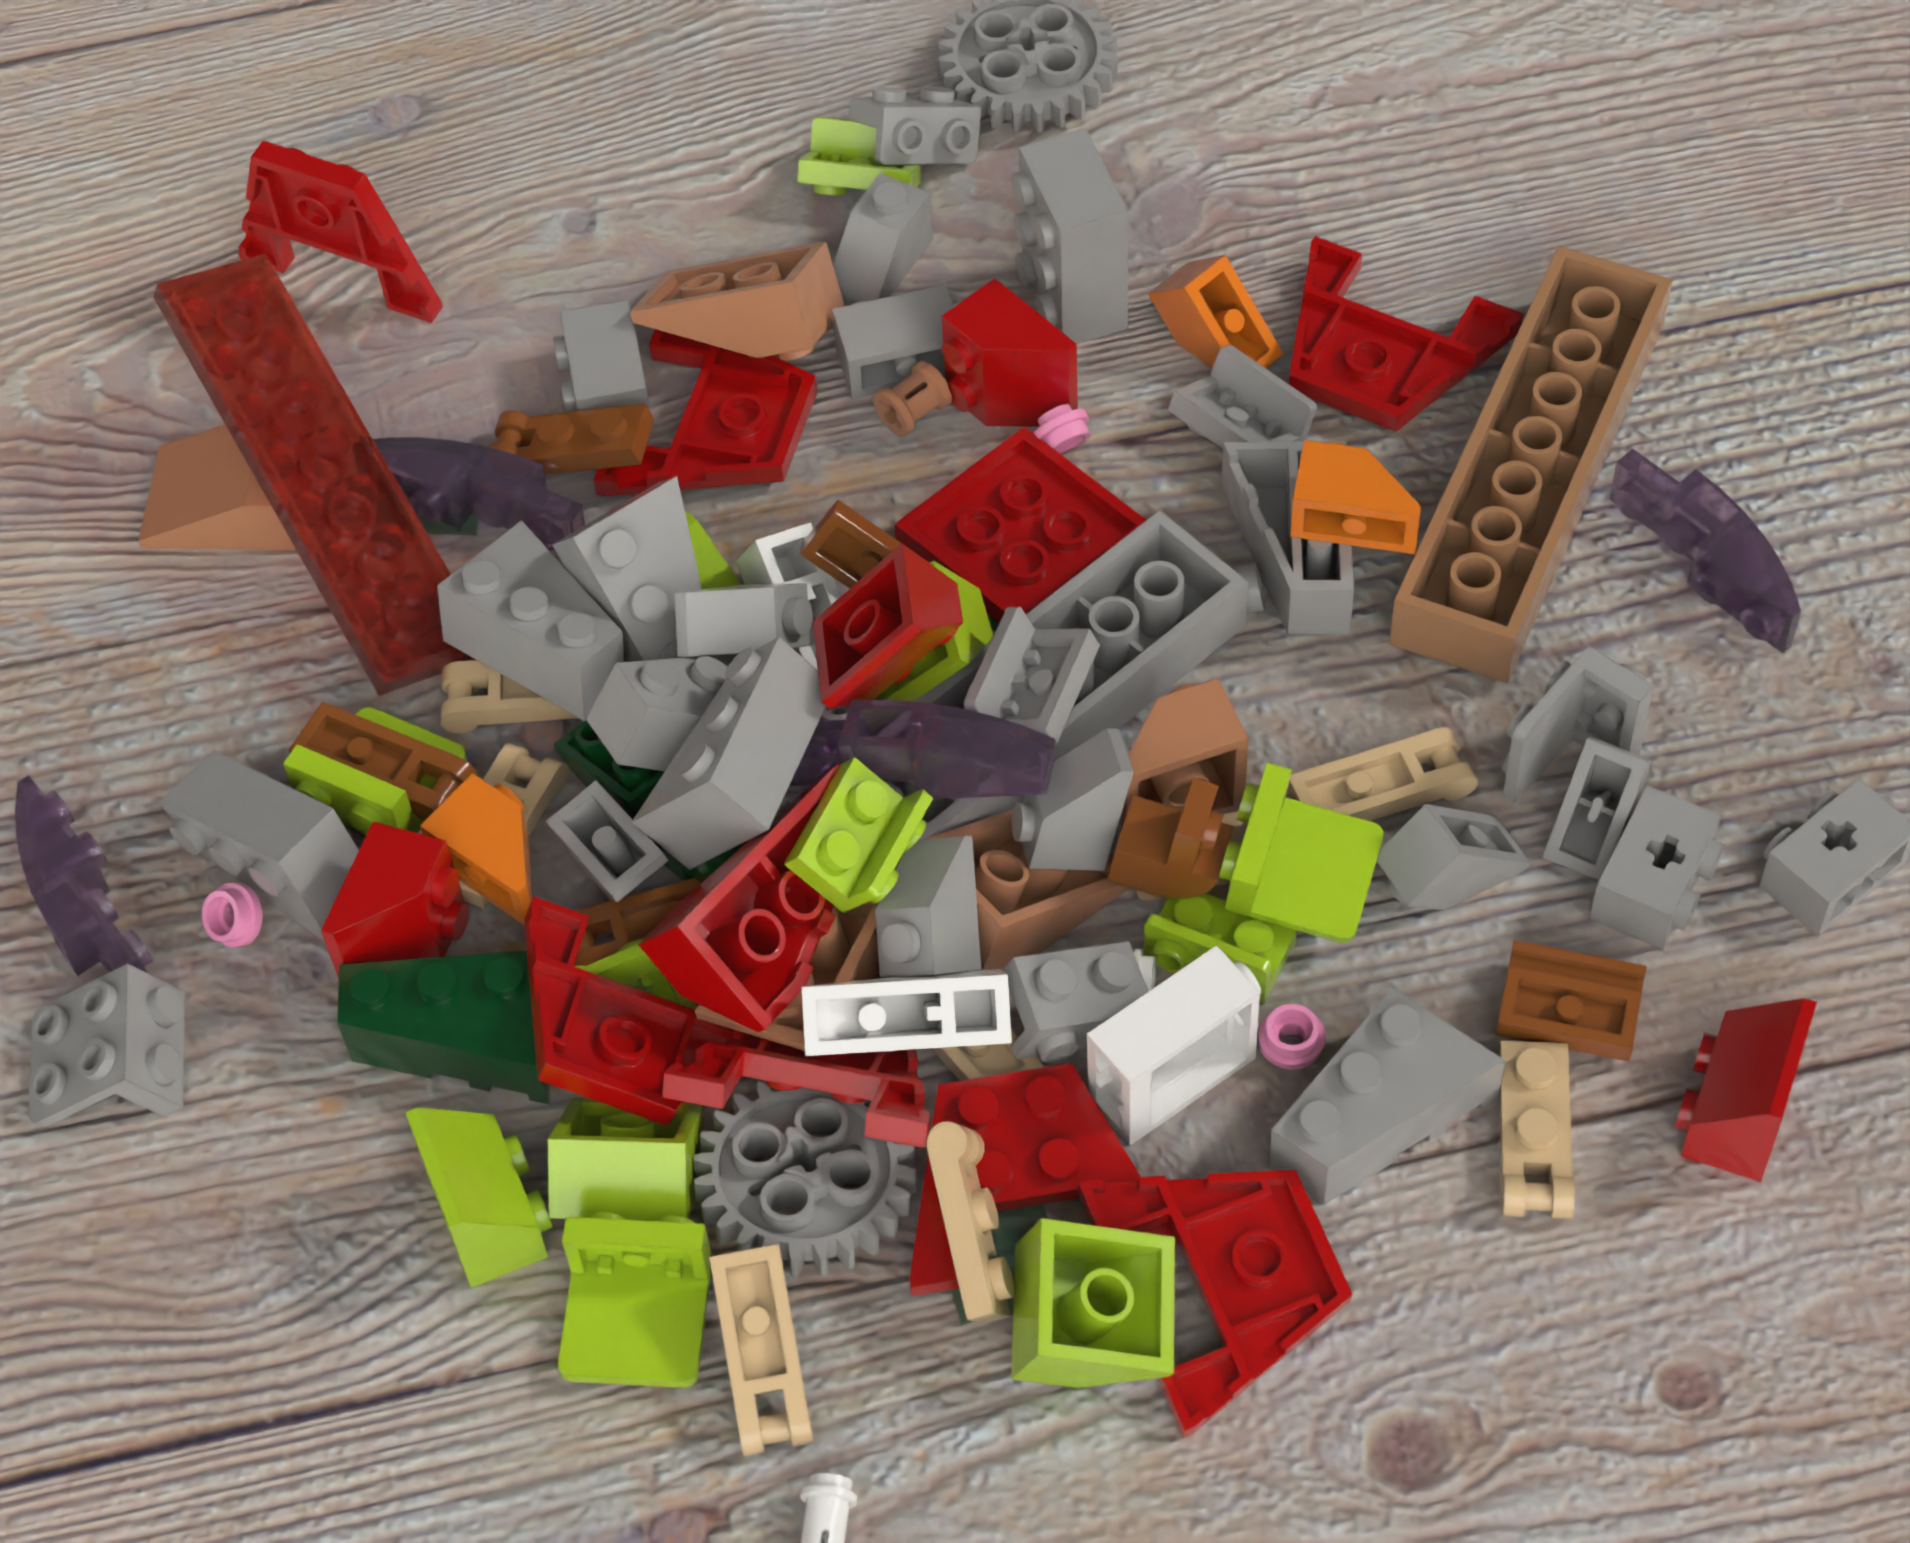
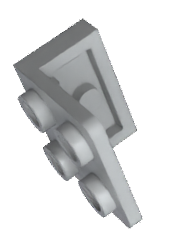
[1502,645,1654,802]
[29,963,185,1127]

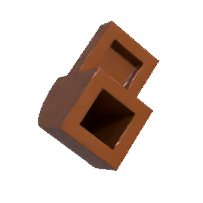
[1107,777,1234,898]

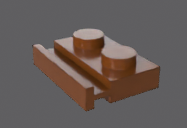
[1495,940,1647,1062]

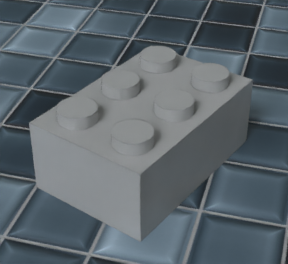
[1012,128,1128,344]

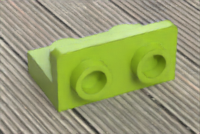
[784,757,933,913]
[1144,893,1297,1005]

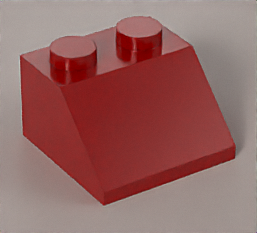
[941,278,1078,427]
[813,543,963,709]
[321,822,469,979]
[1675,998,1817,1182]

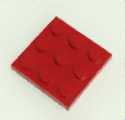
[894,427,1146,623]

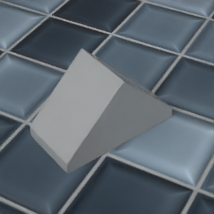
[1542,736,1651,880]

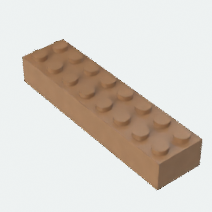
[1389,245,1673,683]

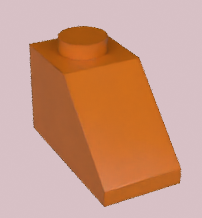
[1148,255,1284,368]
[1290,440,1421,554]
[420,773,534,926]

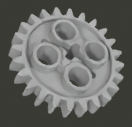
[938,0,1117,133]
[693,1080,916,1278]

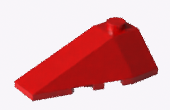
[638,763,840,1033]

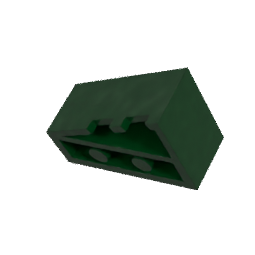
[337,950,550,1105]

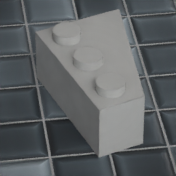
[1221,441,1354,634]
[552,476,709,662]
[437,520,624,721]
[631,637,826,870]
[586,653,830,792]
[160,750,359,942]
[1269,987,1506,1205]

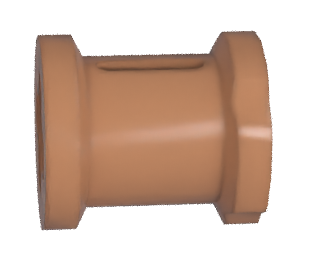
[873,360,952,437]

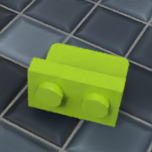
[283,707,467,835]
[1219,762,1384,944]
[558,1212,712,1388]

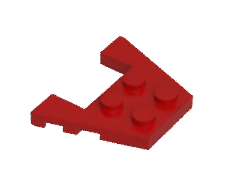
[238,140,443,323]
[1289,236,1524,432]
[593,329,818,496]
[524,896,733,1126]
[662,1029,930,1148]
[909,1063,1178,1297]
[1077,1169,1353,1438]

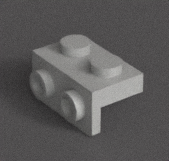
[849,87,981,165]
[1168,345,1317,449]
[964,607,1100,746]
[1003,941,1148,1062]

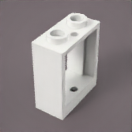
[1087,945,1261,1146]

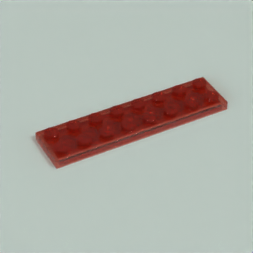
[153,254,476,696]

